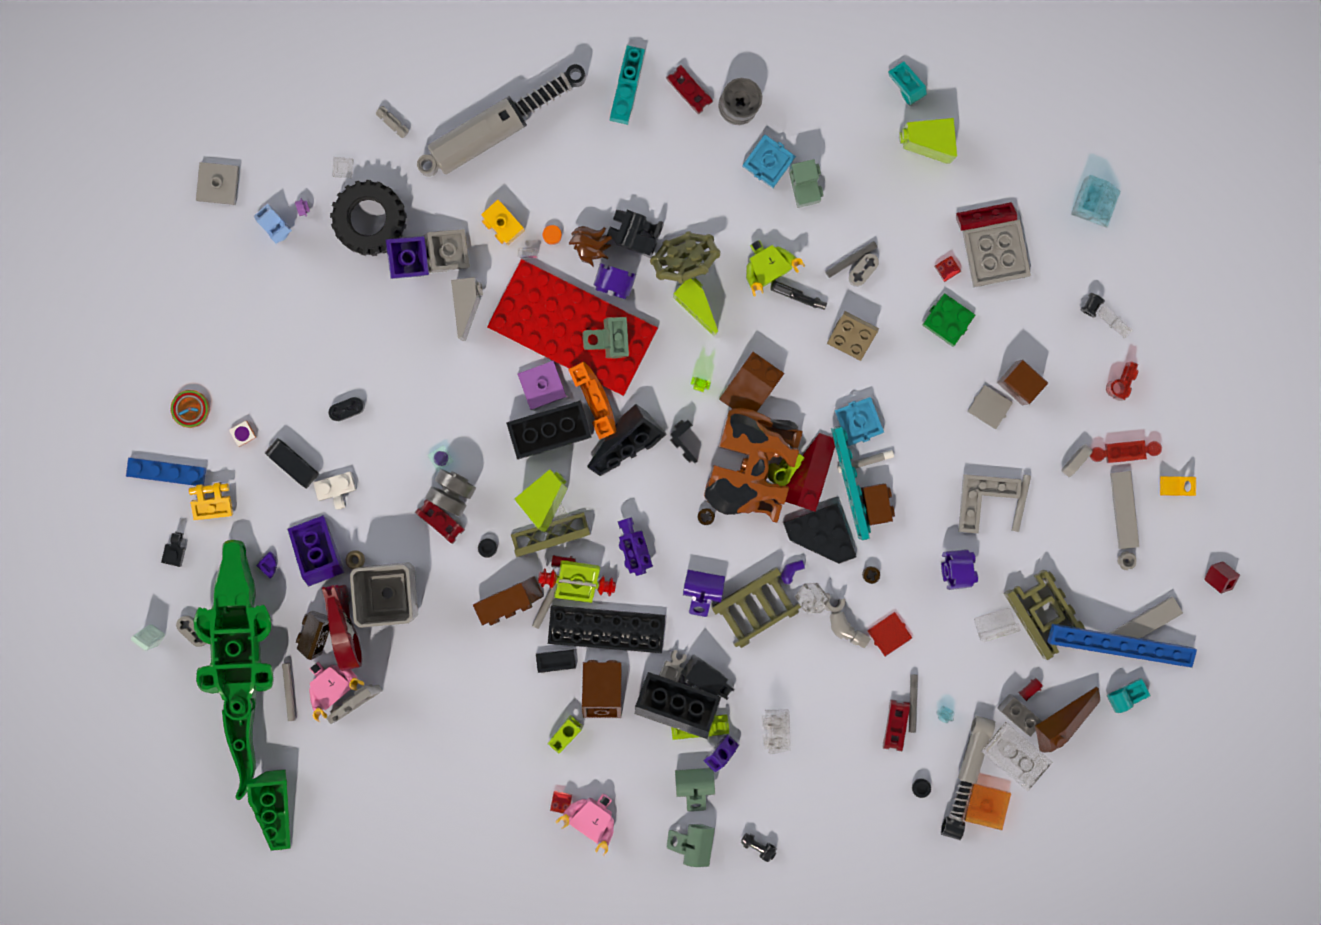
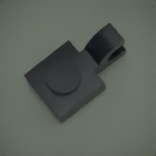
[161,531,186,567]

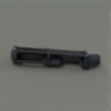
[770,280,827,310]

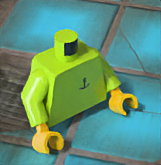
[746,240,805,297]

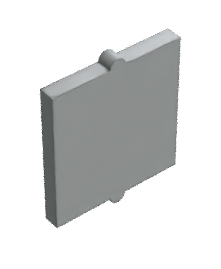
[967,385,1013,429]

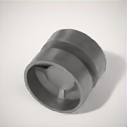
[425,469,476,517]

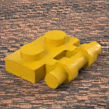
[189,482,233,520]

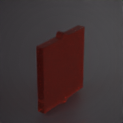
[867,612,912,657]

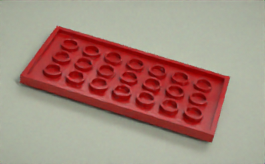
[487,259,658,396]

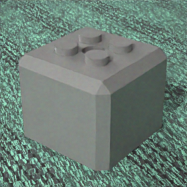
[350,562,418,628]

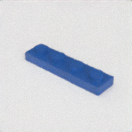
[126,458,206,486]

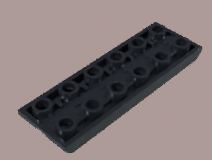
[547,605,665,653]

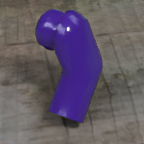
[781,560,805,584]

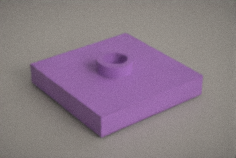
[517,361,567,410]

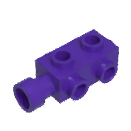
[617,517,653,576]

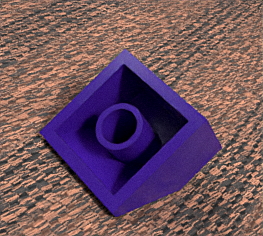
[386,236,429,279]

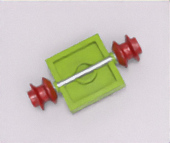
[538,560,616,603]

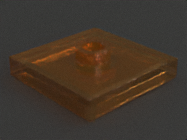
[964,784,1011,830]

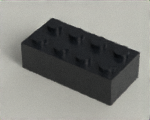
[506,400,592,460]
[634,672,721,739]

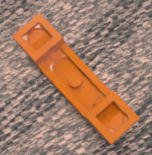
[568,362,616,440]

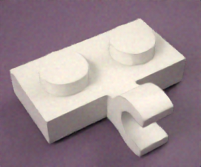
[313,472,356,510]

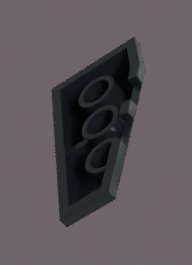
[587,404,667,476]

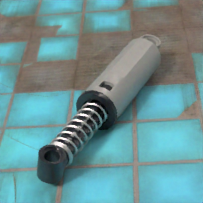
[417,64,586,177]

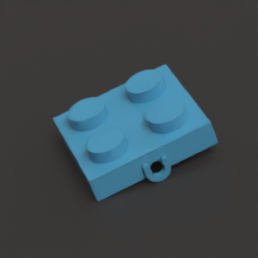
[742,135,796,188]
[834,397,884,446]

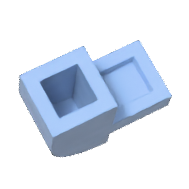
[254,204,292,243]

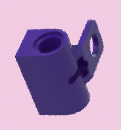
[683,569,725,617]

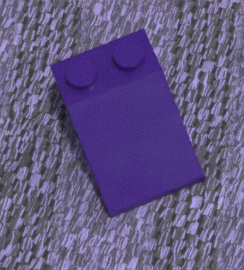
[287,515,345,587]

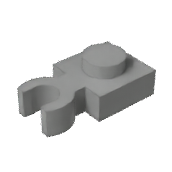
[659,650,687,682]

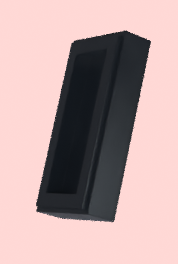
[536,649,576,673]

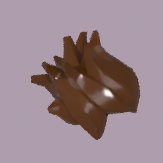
[569,226,612,267]

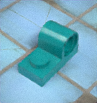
[888,61,927,105]

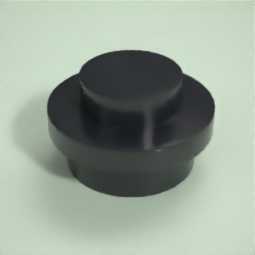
[912,778,931,798]

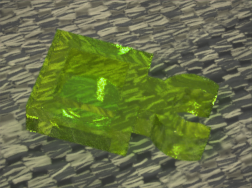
[690,377,711,393]

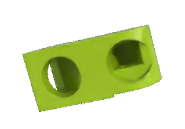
[547,715,583,754]

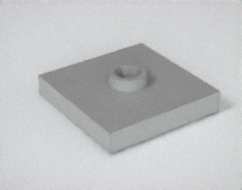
[196,162,239,205]

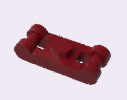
[666,65,713,114]
[415,499,465,544]
[883,700,910,752]

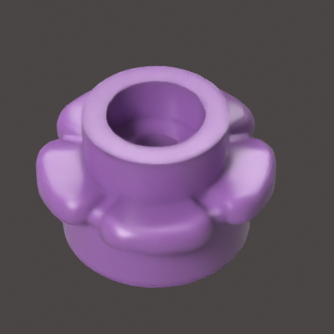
[295,198,310,217]

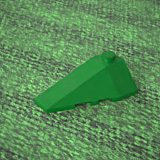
[247,769,291,851]

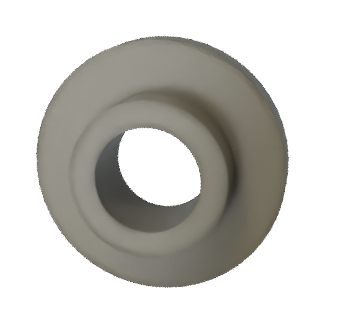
[345,550,365,570]

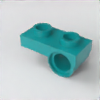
[1106,678,1151,713]

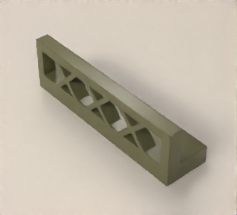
[511,513,591,557]

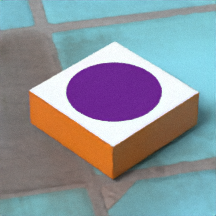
[229,421,257,447]

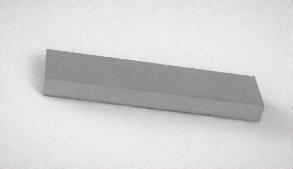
[1110,471,1139,549]
[1110,596,1183,638]

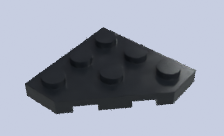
[783,503,857,564]

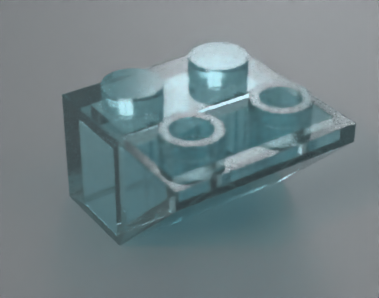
[1071,175,1121,228]

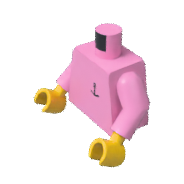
[309,662,364,722]
[556,794,614,856]

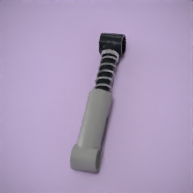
[941,715,995,840]

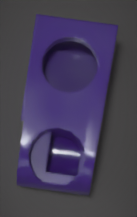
[703,734,739,773]

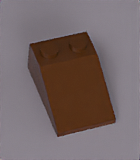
[719,352,785,412]

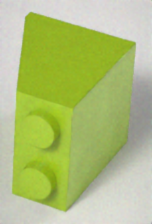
[899,118,957,164]
[514,469,568,532]

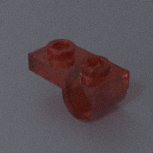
[1106,362,1139,401]

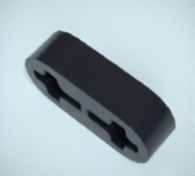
[328,397,365,421]

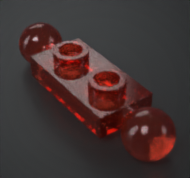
[1090,440,1162,463]

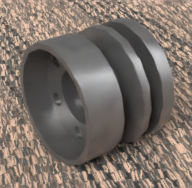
[718,78,763,125]

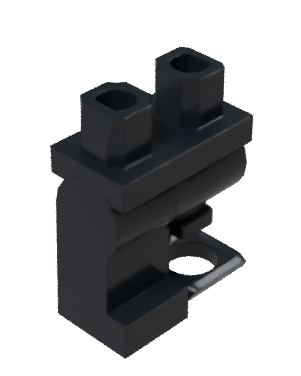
[607,209,664,258]

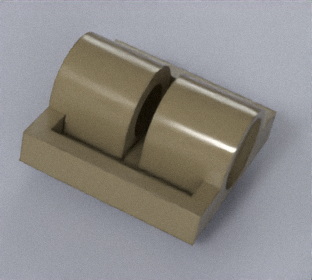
[827,311,879,361]

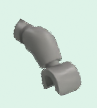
[822,593,871,648]

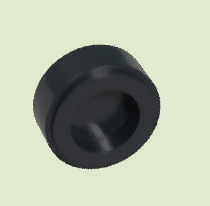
[478,538,497,558]

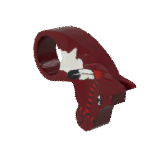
[322,585,362,671]

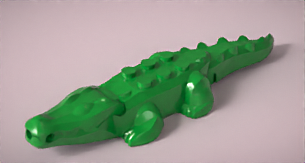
[194,540,274,800]

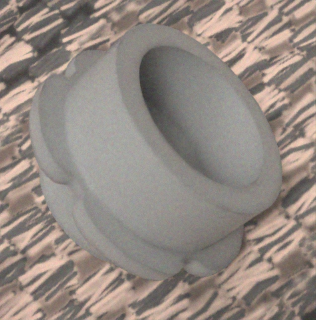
[1117,551,1136,570]

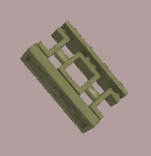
[1003,570,1085,660]

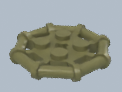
[650,231,721,284]

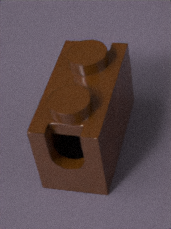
[861,483,895,526]

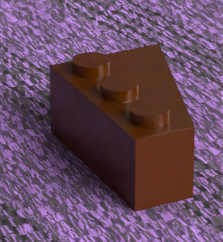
[473,576,544,626]

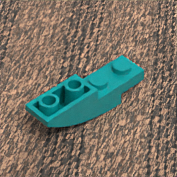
[609,45,645,125]

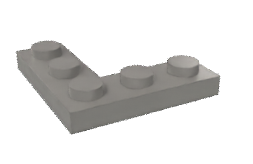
[958,474,1022,533]

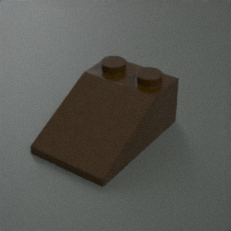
[296,611,330,660]

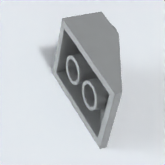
[451,277,483,341]

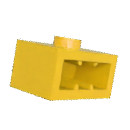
[481,200,525,245]

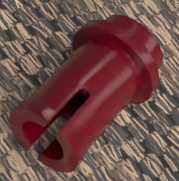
[551,555,576,568]
[1018,678,1043,702]

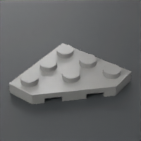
[327,684,382,724]

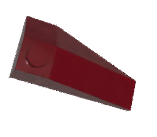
[785,433,835,512]

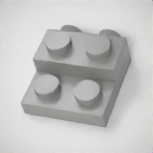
[423,229,470,273]

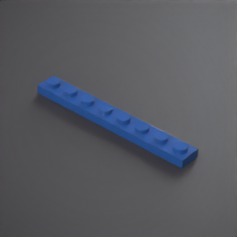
[1047,624,1197,668]

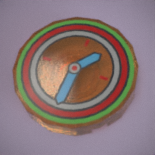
[170,390,210,428]

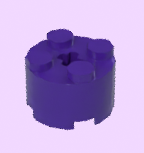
[593,263,637,299]
[941,549,978,590]

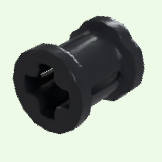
[1080,293,1105,318]

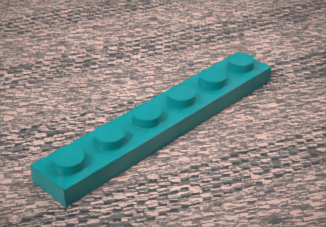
[831,426,871,541]

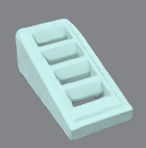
[131,624,165,651]

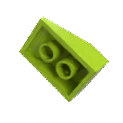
[673,278,718,336]

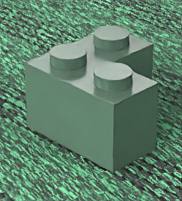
[789,159,823,208]

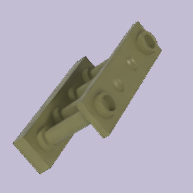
[711,567,801,648]

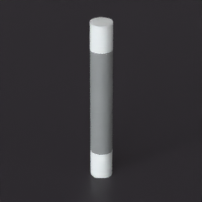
[837,450,894,473]

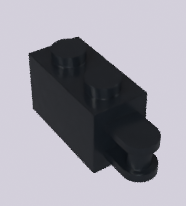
[681,654,735,700]

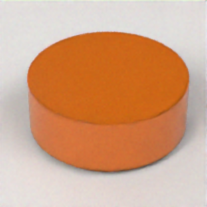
[542,225,562,245]

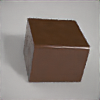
[997,359,1048,406]

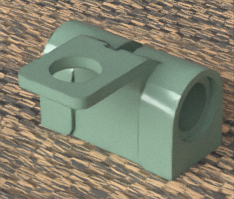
[583,317,629,358]
[675,768,715,812]
[667,824,715,867]

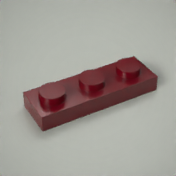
[956,202,1017,231]

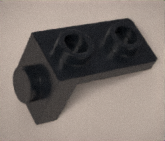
[670,420,698,464]

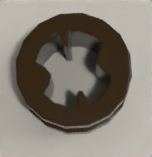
[697,508,715,525]
[862,566,880,584]

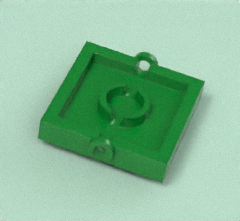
[922,293,976,347]

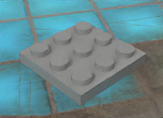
[962,220,1031,288]

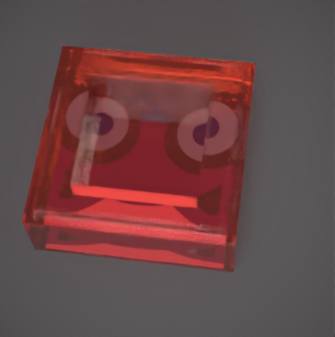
[934,256,961,282]
[550,791,573,813]

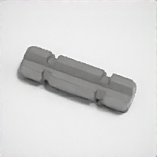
[376,106,409,138]

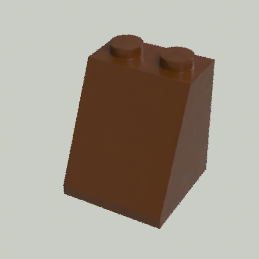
[582,660,622,718]

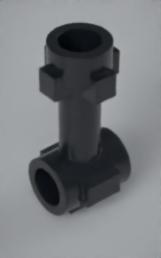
[741,833,777,862]

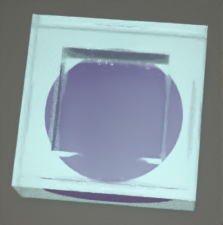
[427,445,454,472]

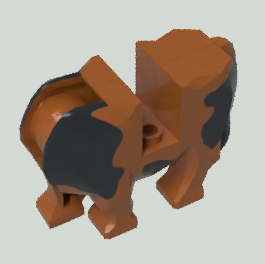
[704,408,803,523]

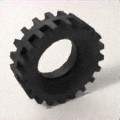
[330,180,407,256]

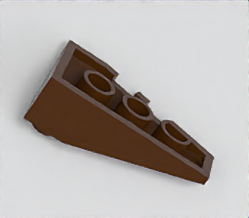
[1035,687,1101,753]

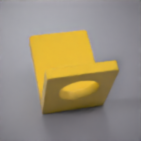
[1160,476,1196,496]

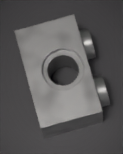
[997,694,1042,737]

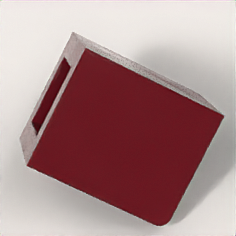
[1204,561,1240,594]

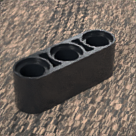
[265,438,319,489]

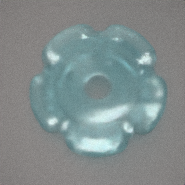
[936,706,955,723]

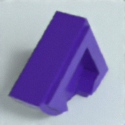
[256,551,277,579]

